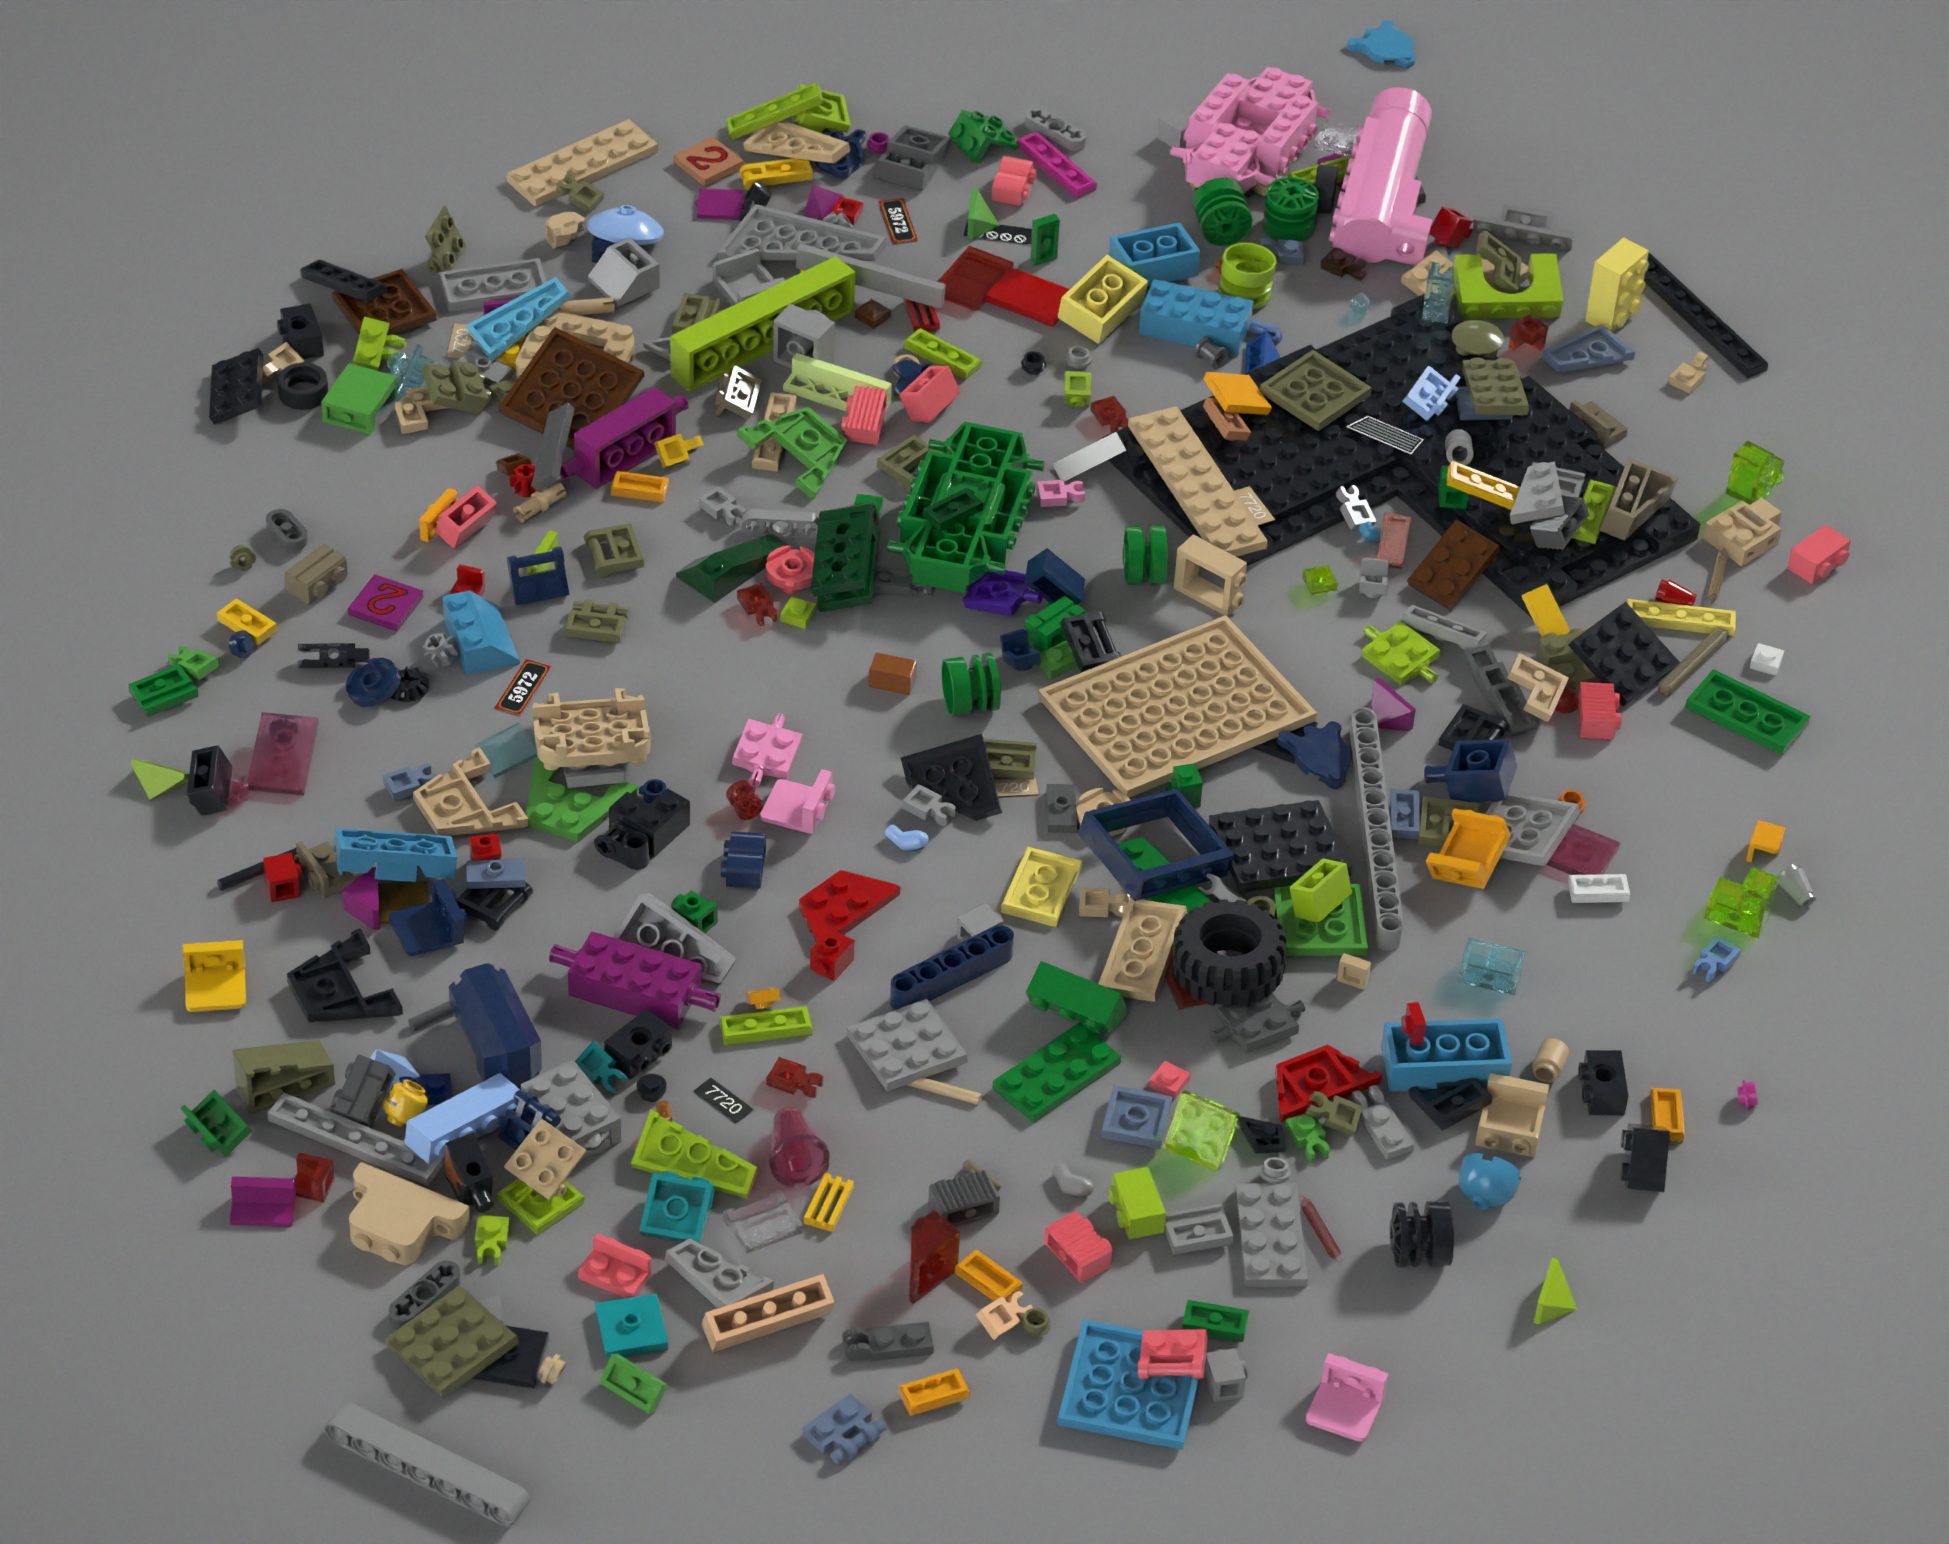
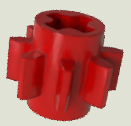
[510,464,537,497]

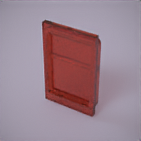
[937,246,1014,311]

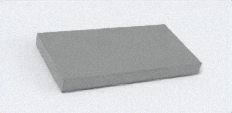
[439,258,547,312]

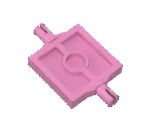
[732,713,802,788]

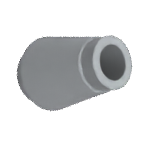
[1778,864,1816,908]

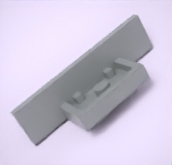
[1473,204,1573,250]

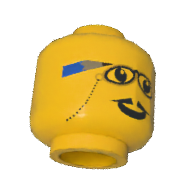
[382,1080,428,1127]

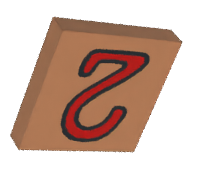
[673,136,744,187]

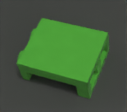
[321,363,398,435]

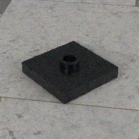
[472,1325,549,1389]

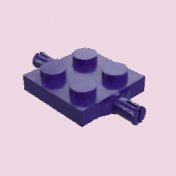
[963,570,1043,616]

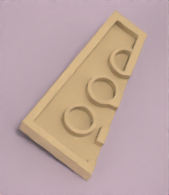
[743,120,850,163]

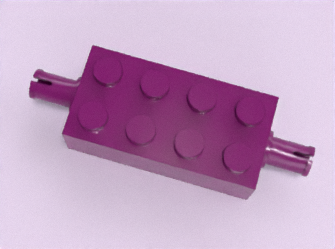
[560,387,689,490]
[549,931,721,1029]

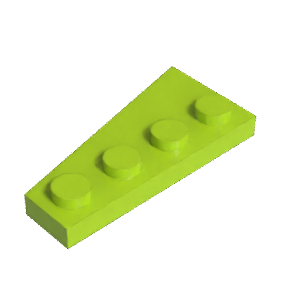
[631,1109,758,1199]

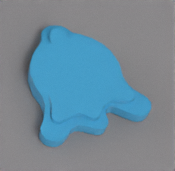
[1347,20,1415,68]

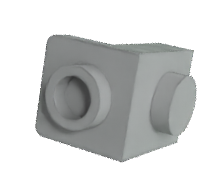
[1359,558,1389,598]

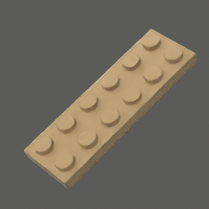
[506,119,658,207]

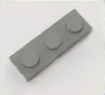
[1401,605,1488,650]

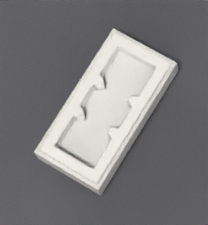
[1568,874,1630,903]

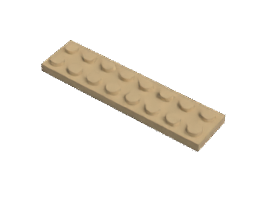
[1128,406,1267,557]

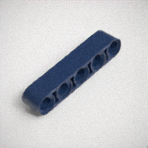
[890,925,1014,1010]

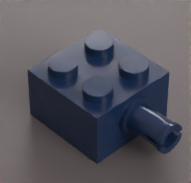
[1424,739,1517,802]

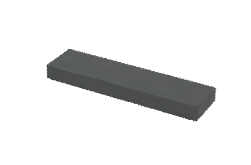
[532,402,574,491]

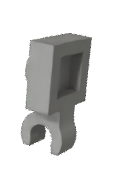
[1198,874,1248,904]

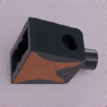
[443,1133,494,1213]

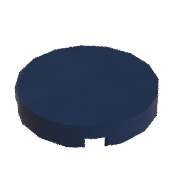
[345,658,401,707]

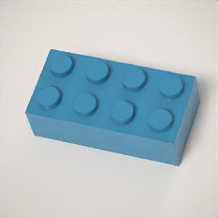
[1139,279,1253,356]
[1381,1019,1512,1092]

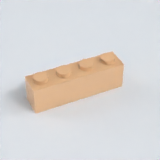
[702,1274,835,1353]

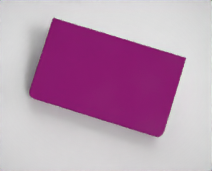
[230,1176,296,1227]

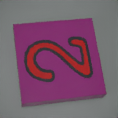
[348,574,424,632]

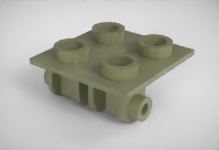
[425,206,466,273]

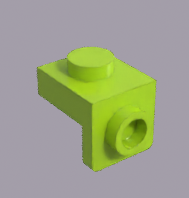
[1064,371,1091,407]

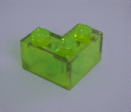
[1726,440,1784,505]
[1704,867,1779,939]

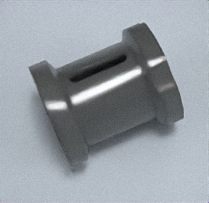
[1194,336,1229,369]

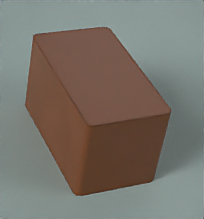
[868,653,917,695]

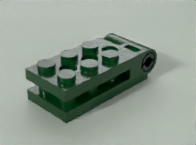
[811,502,880,612]

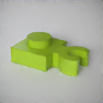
[475,1215,510,1266]

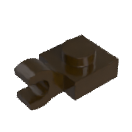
[1320,248,1367,280]

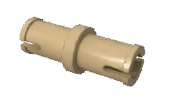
[513,481,566,522]

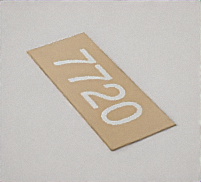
[446,323,472,358]
[1234,486,1275,525]
[995,778,1039,796]

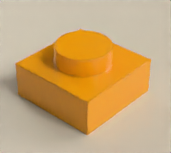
[745,987,780,1009]

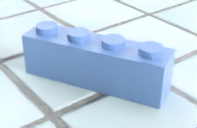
[404,1073,520,1164]

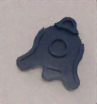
[815,129,867,178]
[1277,721,1351,789]

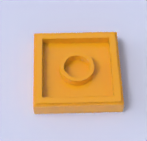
[1203,372,1272,415]

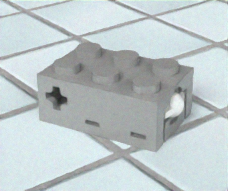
[521,1060,621,1161]

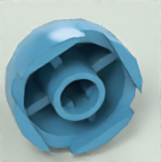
[1458,1153,1521,1210]

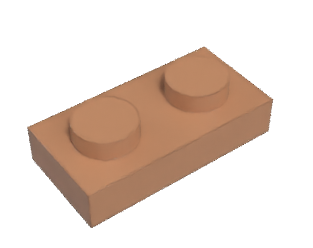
[1203,398,1251,441]

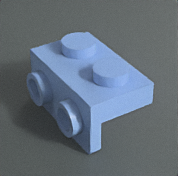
[1403,366,1460,421]

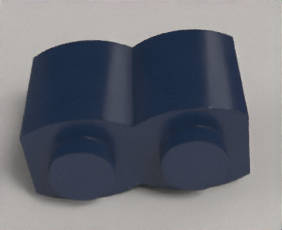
[721,832,766,889]

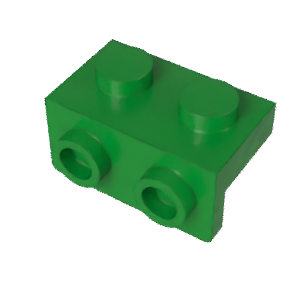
[180,1090,252,1157]

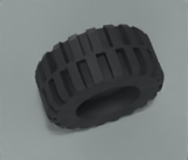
[1173,899,1286,1008]

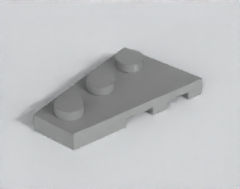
[1510,462,1565,524]
[665,1238,774,1308]

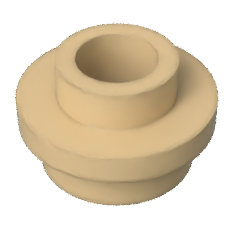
[538,1354,566,1385]

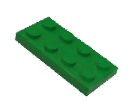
[1685,669,1811,755]
[992,1022,1121,1123]

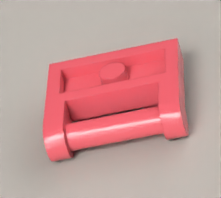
[1138,1329,1207,1380]

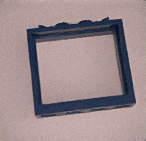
[1078,789,1234,901]

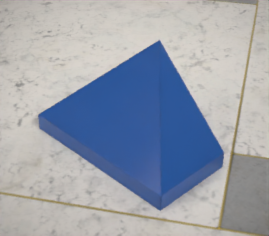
[1245,332,1281,373]

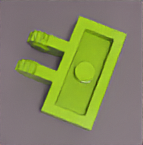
[353,317,407,371]

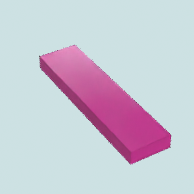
[1017,131,1097,199]

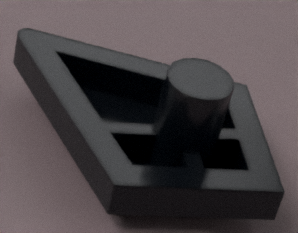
[1237,1116,1286,1154]

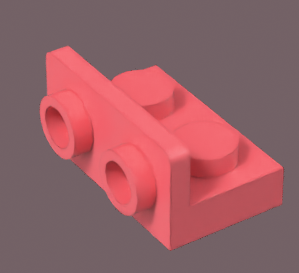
[578,1234,651,1298]

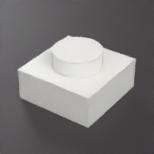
[1750,643,1785,676]

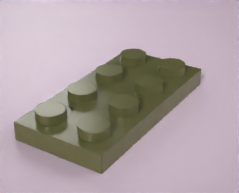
[1462,358,1529,415]

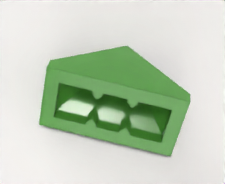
[968,188,1000,239]

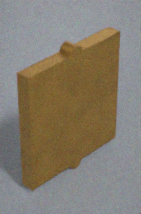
[379,881,428,924]

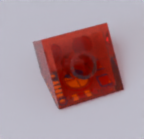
[909,1210,960,1304]

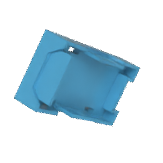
[333,828,457,882]

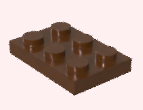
[1407,519,1500,611]

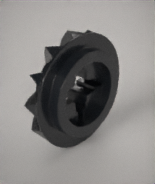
[391,666,429,702]

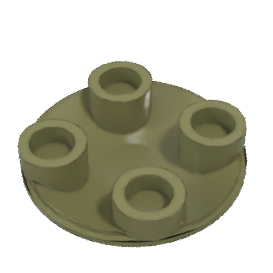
[1452,320,1504,358]

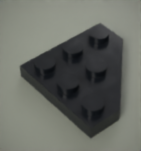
[901,734,1003,821]

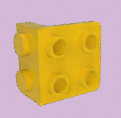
[183,940,246,1012]

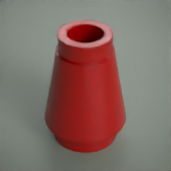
[1654,579,1697,606]

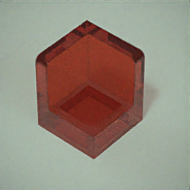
[1509,314,1548,351]
[294,1153,335,1203]

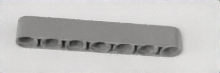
[324,1402,530,1527]

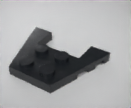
[287,928,403,1022]

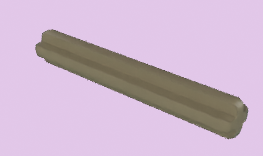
[1658,627,1728,696]

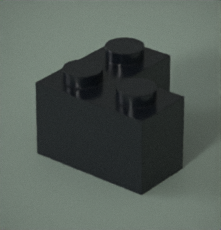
[609,788,690,857]
[1620,1123,1670,1192]

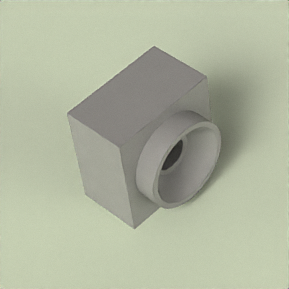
[773,304,835,368]

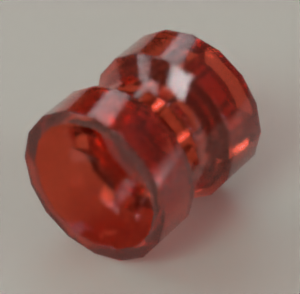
[726,780,764,820]

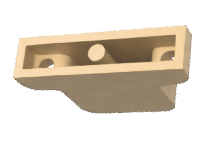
[349,1162,470,1265]

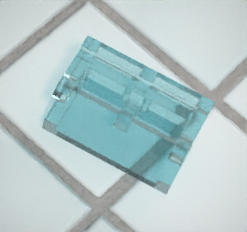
[1422,262,1454,324]

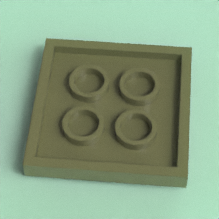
[1260,350,1372,431]
[385,1285,519,1399]

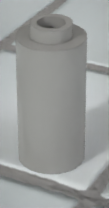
[1445,430,1473,466]

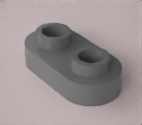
[266,509,308,551]

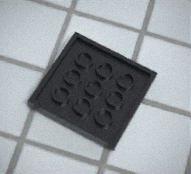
[1209,800,1352,893]

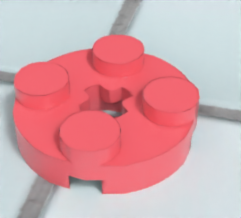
[765,546,815,594]

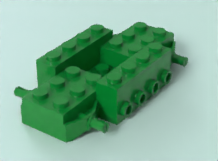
[887,422,1045,593]

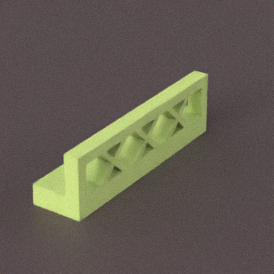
[783,353,892,412]

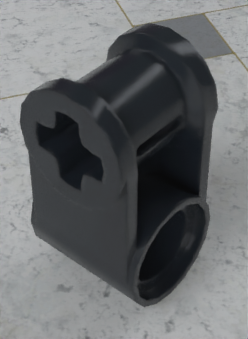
[594,820,650,870]

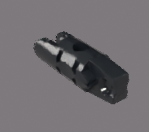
[298,643,370,668]

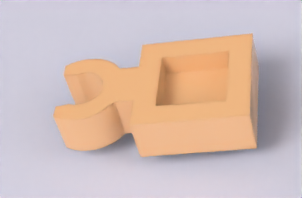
[976,1291,1033,1340]

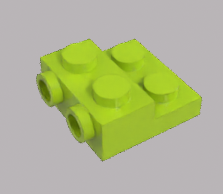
[792,84,851,134]

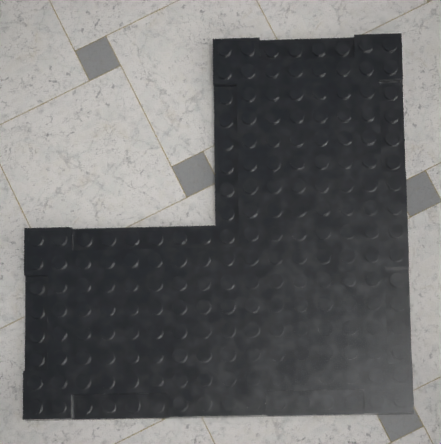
[1102,291,1700,618]

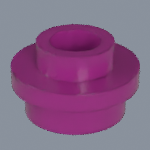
[867,132,890,155]

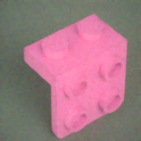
[760,769,836,834]
[1306,1353,1389,1442]

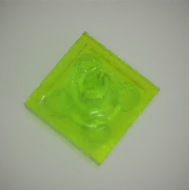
[1163,1090,1240,1171]

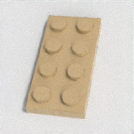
[1099,898,1187,1002]

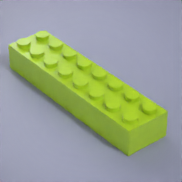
[670,256,855,392]

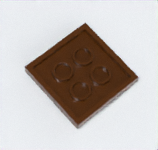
[332,269,437,336]

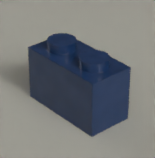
[1025,548,1085,605]

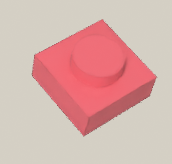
[1149,1061,1191,1100]

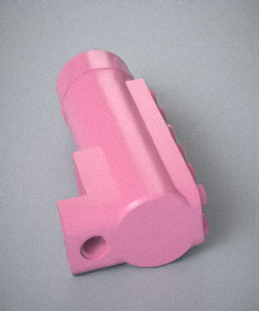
[1329,87,1432,266]

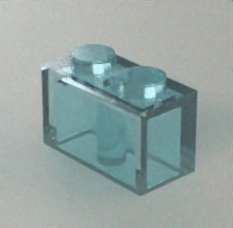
[1458,938,1526,996]

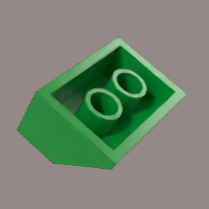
[1026,961,1129,1034]

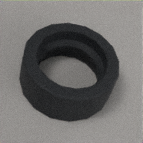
[1314,164,1338,214]
[277,362,328,410]

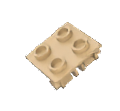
[504,1118,587,1200]

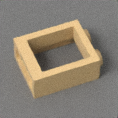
[1174,535,1247,617]

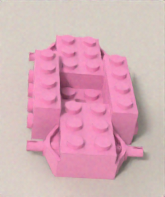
[1170,67,1331,193]

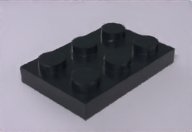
[209,348,264,425]

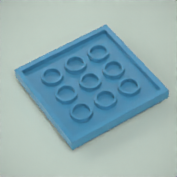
[1057,1319,1199,1450]

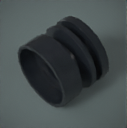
[1389,1201,1454,1268]

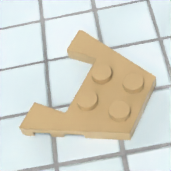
[413,747,528,836]

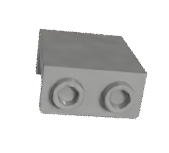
[713,248,785,306]

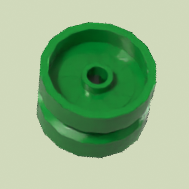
[1122,525,1168,585]

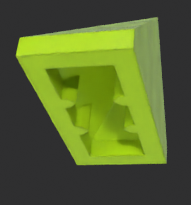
[131,759,189,799]
[1534,1257,1577,1324]

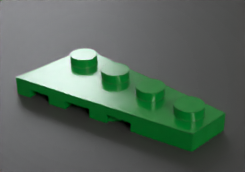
[1118,837,1211,915]

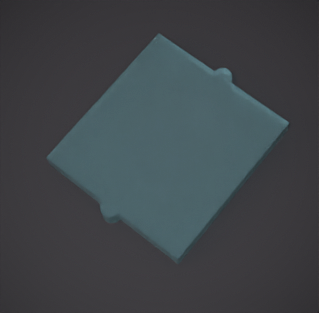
[475,723,538,778]

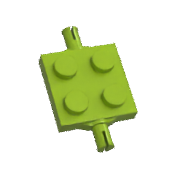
[1362,621,1440,686]

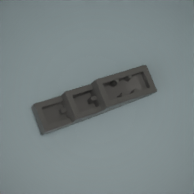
[1462,644,1538,735]

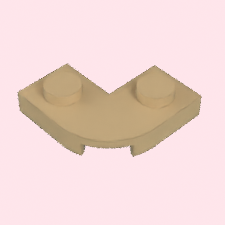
[395,386,448,434]

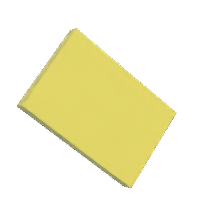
[1001,846,1082,927]

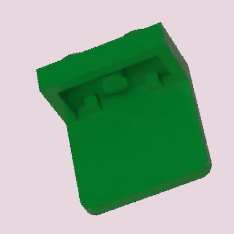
[948,109,1020,163]

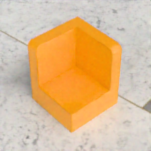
[1746,820,1786,863]

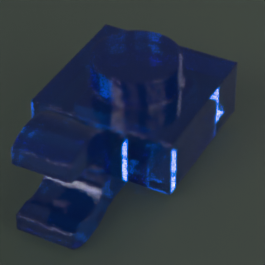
[399,1073,452,1105]

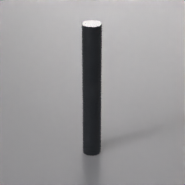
[217,848,297,891]

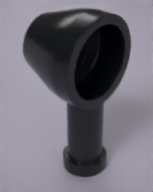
[739,180,772,222]

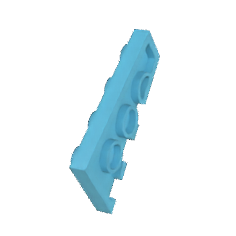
[466,277,570,362]

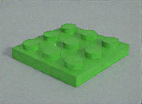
[1273,884,1368,956]

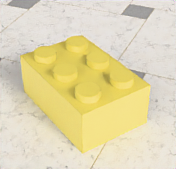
[1585,237,1649,333]
[1058,255,1148,344]

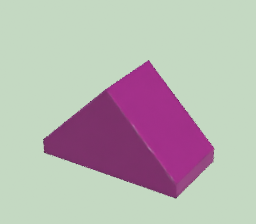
[343,867,380,930]

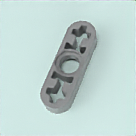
[1025,107,1087,151]
[742,509,819,539]

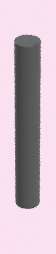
[408,1001,454,1030]

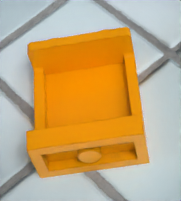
[1426,809,1511,889]

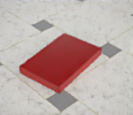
[986,267,1070,327]

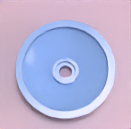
[587,205,664,245]

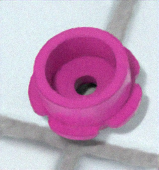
[1737,1080,1758,1109]

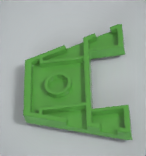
[736,407,847,500]
[526,754,638,842]

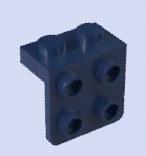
[389,879,468,956]

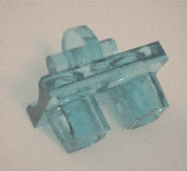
[387,344,434,394]

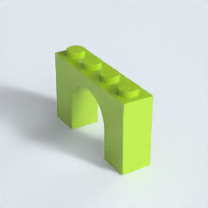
[1452,253,1564,320]

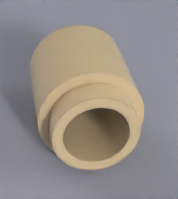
[1532,1038,1570,1083]

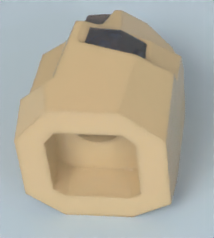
[545,212,585,249]

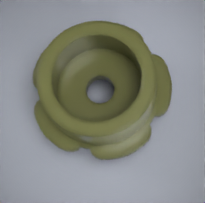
[229,545,256,571]
[1020,1308,1050,1337]

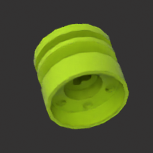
[1218,243,1276,310]

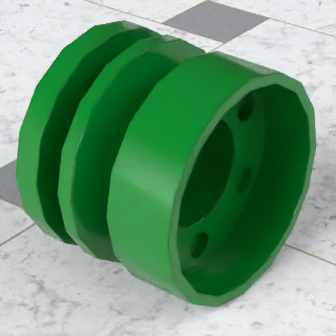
[1263,177,1319,241]
[1192,178,1253,246]
[941,653,1001,716]

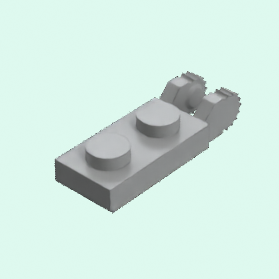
[1351,1085,1415,1160]

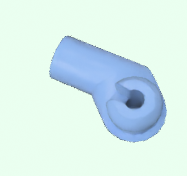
[885,824,929,851]

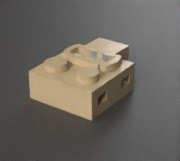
[1703,498,1781,567]

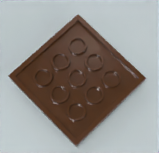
[498,327,645,450]

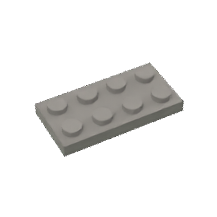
[1235,1183,1308,1288]

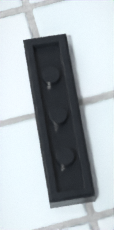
[300,259,387,303]

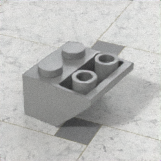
[588,237,660,307]

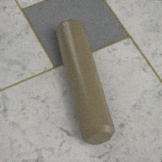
[963,1159,1001,1192]

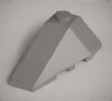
[613,893,737,984]

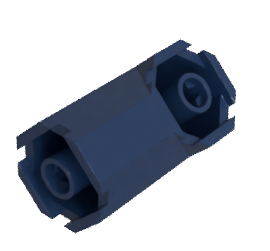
[449,963,542,1090]

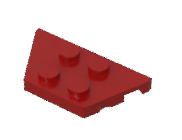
[799,870,900,943]
[1275,1044,1382,1122]

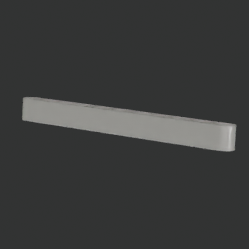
[1349,707,1403,952]

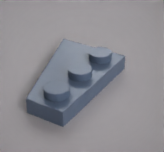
[1542,324,1635,373]

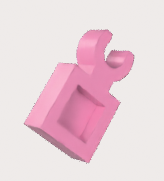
[1036,480,1085,507]

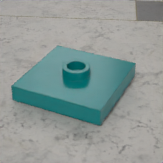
[595,1294,668,1359]

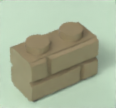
[284,543,348,604]

